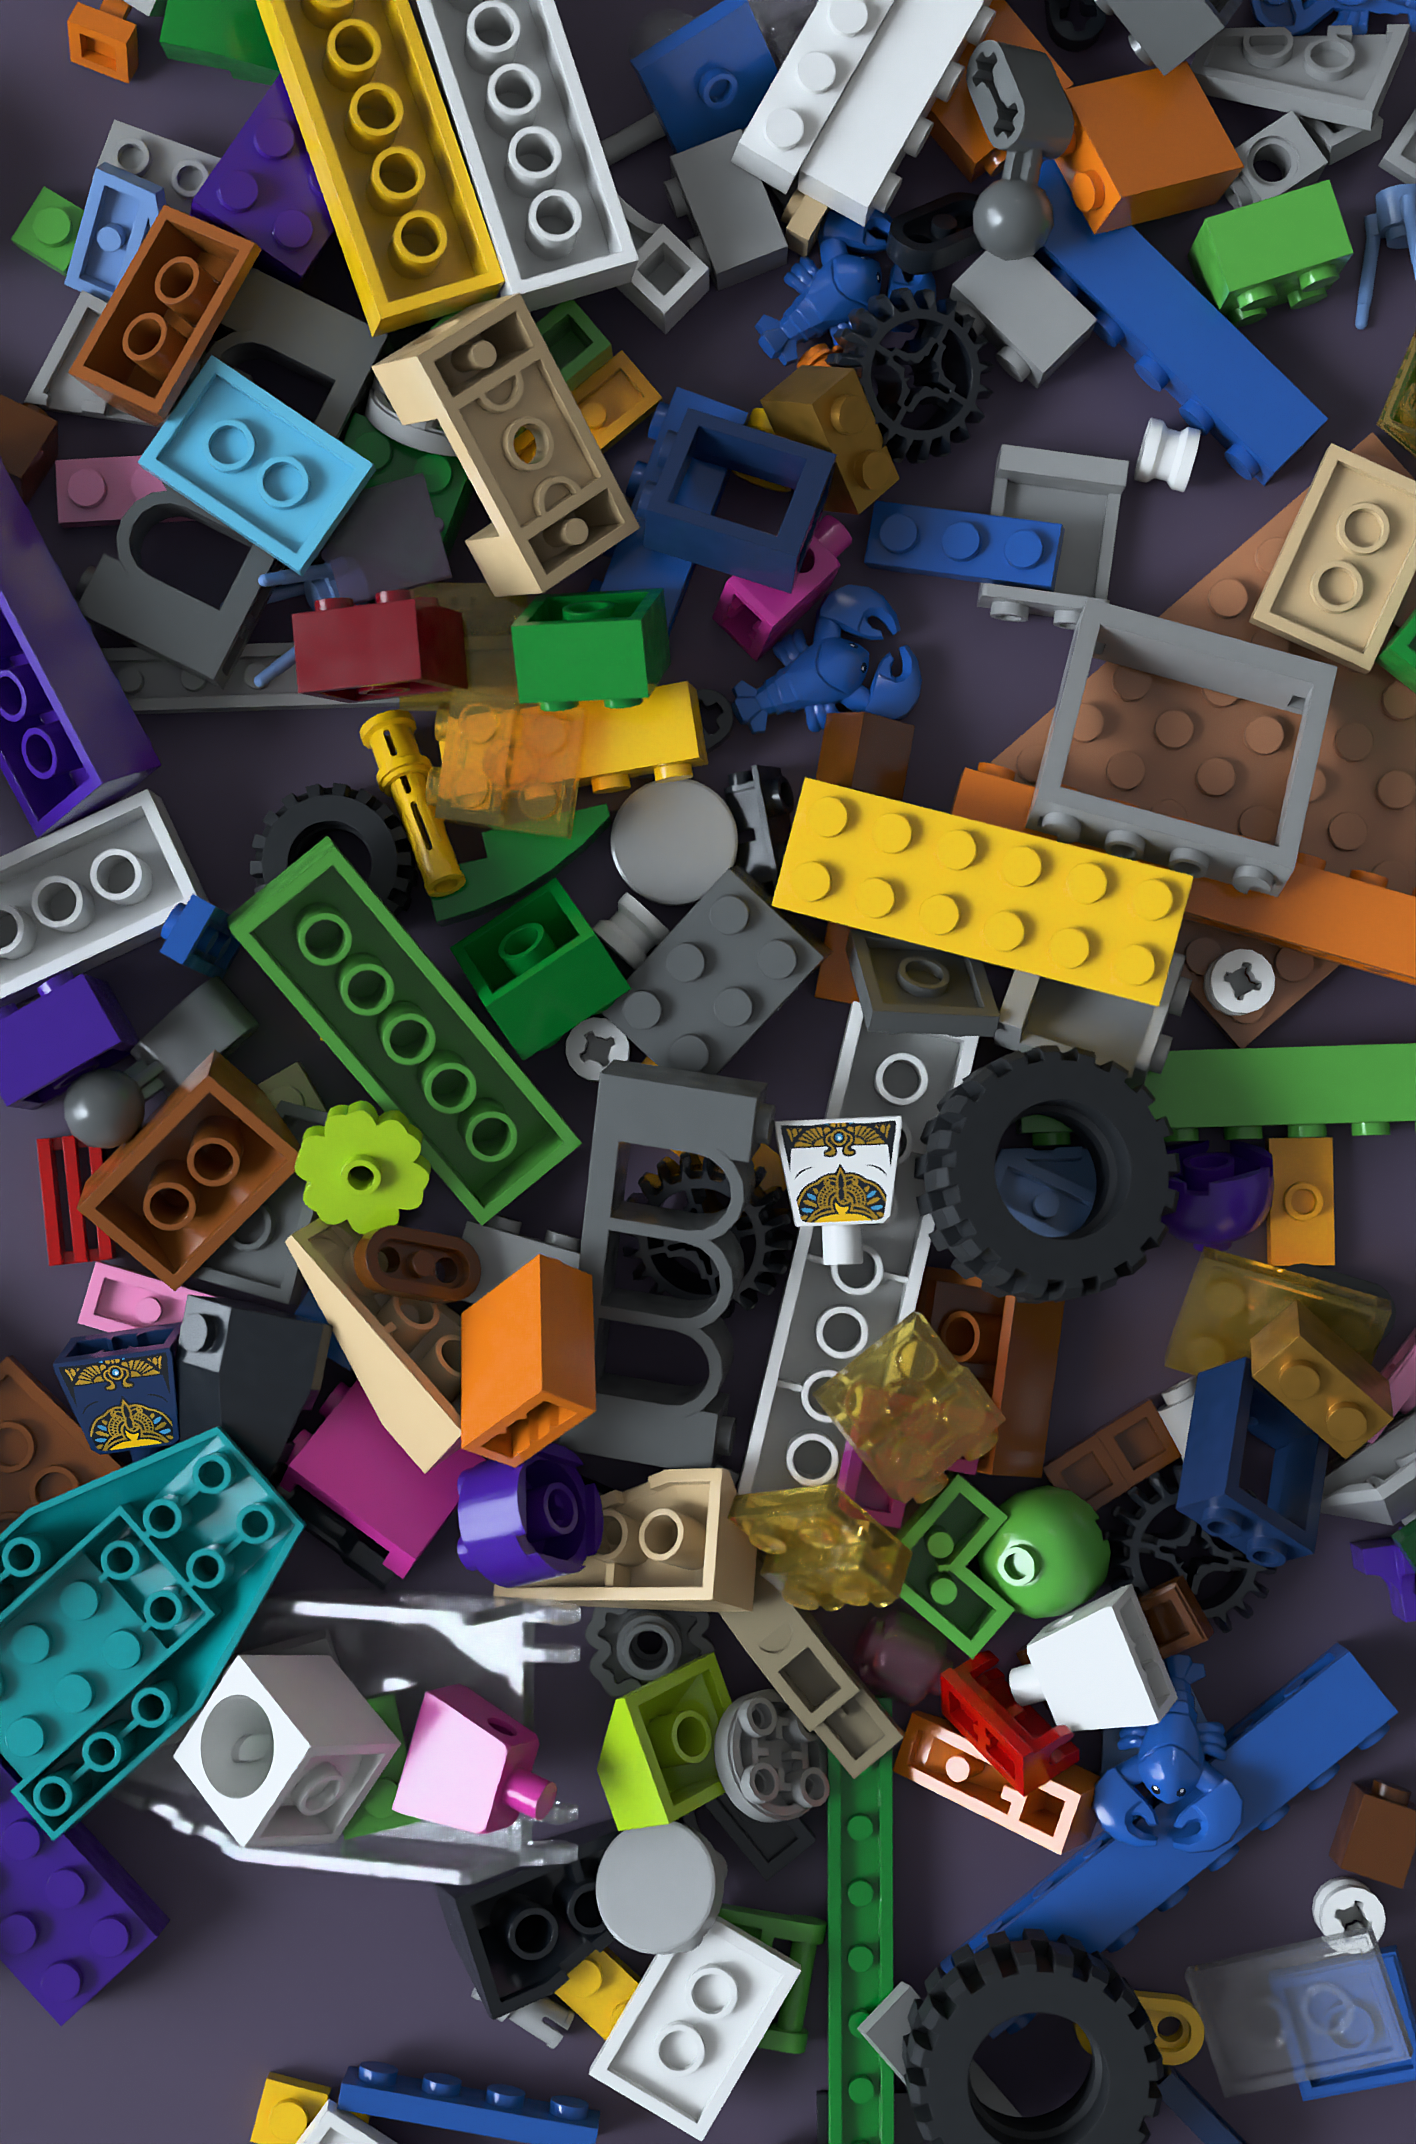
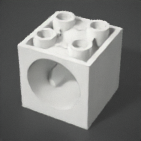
[173,1655,401,1849]

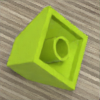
[596,1652,732,1831]

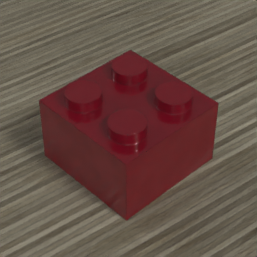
[292,590,468,703]

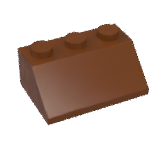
[68,205,262,427]
[77,1050,301,1291]
[904,1266,1065,1478]

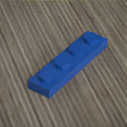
[337,2061,601,2144]

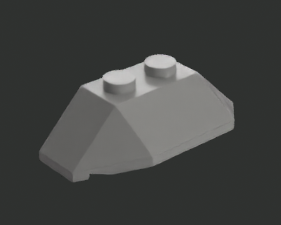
[1320,1406,1416,1526]

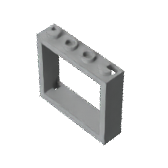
[1025,598,1337,897]

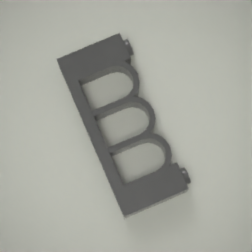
[75,267,394,690]
[559,1059,776,1469]

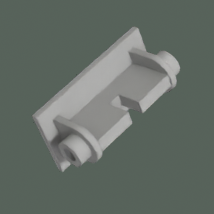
[92,119,221,215]

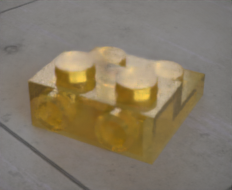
[426,688,589,839]
[813,1311,1006,1503]
[727,1484,913,1612]

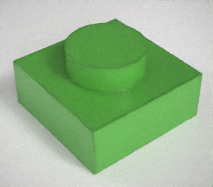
[11,186,84,277]

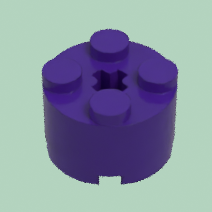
[457,1443,604,1588]

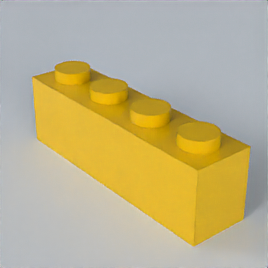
[437,681,708,815]

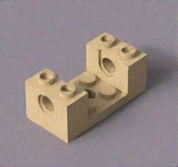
[371,293,640,597]

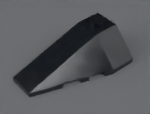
[175,1295,333,1481]
[433,1810,700,2020]

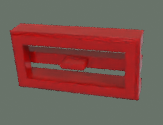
[36,1135,117,1266]

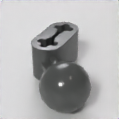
[966,40,1074,261]
[64,976,260,1149]

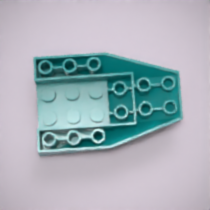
[0,1426,306,1841]

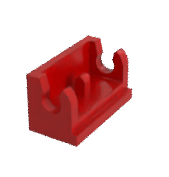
[940,1650,1080,1797]

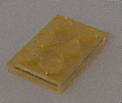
[1165,1246,1392,1376]

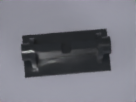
[724,765,794,896]

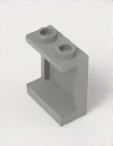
[977,444,1129,630]
[994,952,1192,1089]

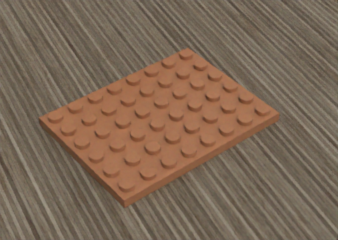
[990,432,1416,1049]

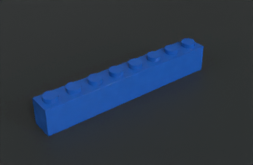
[940,1642,1398,2039]

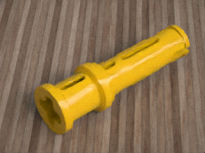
[359,709,466,897]

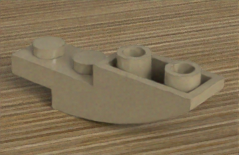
[718,1549,905,1779]

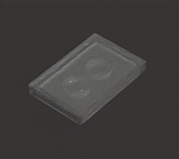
[1184,1926,1414,2098]

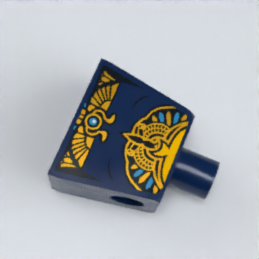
[53,1322,182,1463]

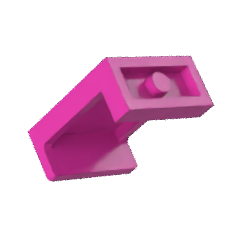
[280,1379,486,1579]

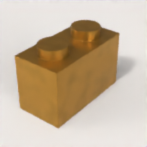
[760,365,900,515]
[1250,1299,1394,1459]

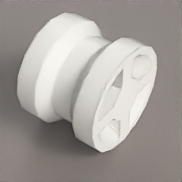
[1134,417,1201,492]
[592,892,670,970]
[1203,949,1275,1016]
[566,1017,631,1082]
[1312,1876,1386,1952]

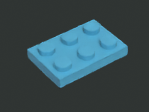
[138,355,376,577]

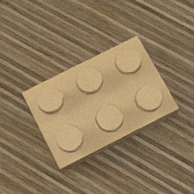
[1249,443,1416,675]

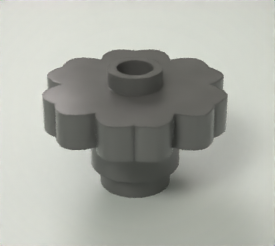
[585,1607,715,1697]

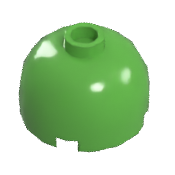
[976,1485,1111,1619]

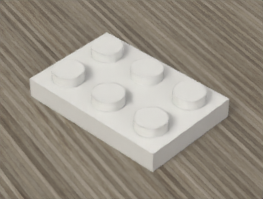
[589,1916,801,2142]

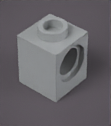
[1224,110,1328,209]

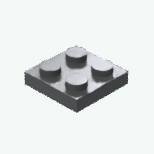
[845,929,1000,1037]

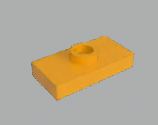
[1265,1137,1335,1266]

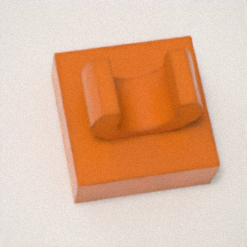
[67,0,139,84]

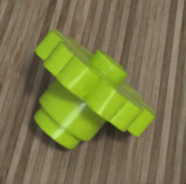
[295,1101,431,1234]

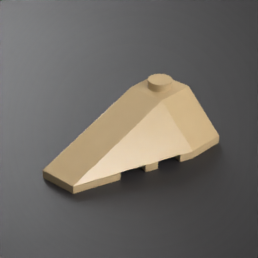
[285,1218,461,1474]
[493,1468,757,1612]

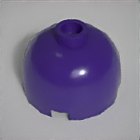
[1161,1140,1274,1253]

